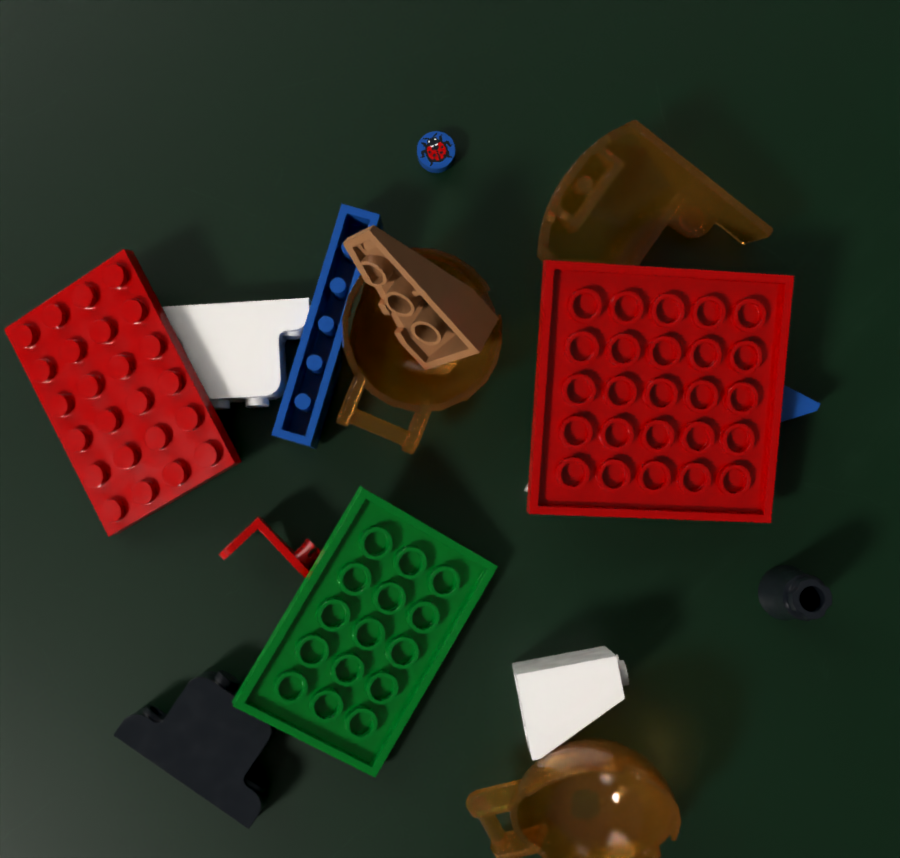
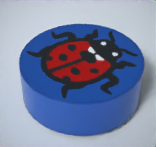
[417,131,456,173]

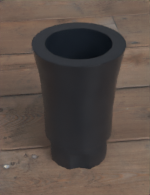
[758,565,832,621]

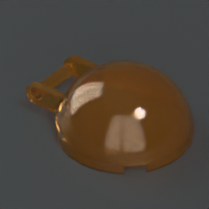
[336,247,502,454]
[466,738,681,858]

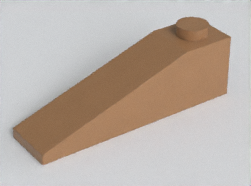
[343,225,499,370]

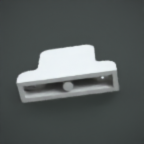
[162,298,311,410]

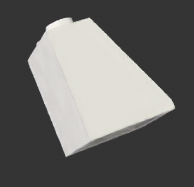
[512,646,629,760]

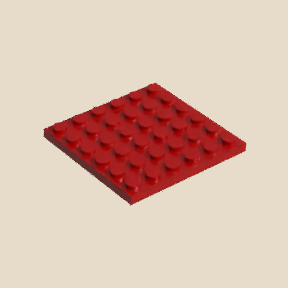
[526,260,794,523]

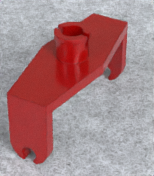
[218,516,321,578]

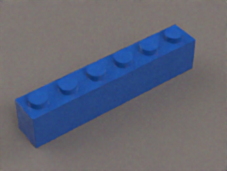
[271,203,383,449]

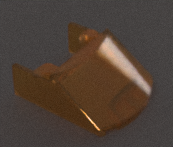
[537,120,774,266]

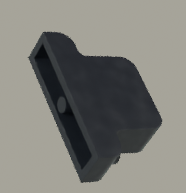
[114,670,277,829]

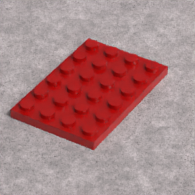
[4,249,242,537]

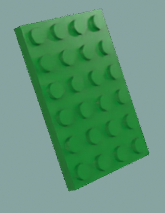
[232,486,498,777]

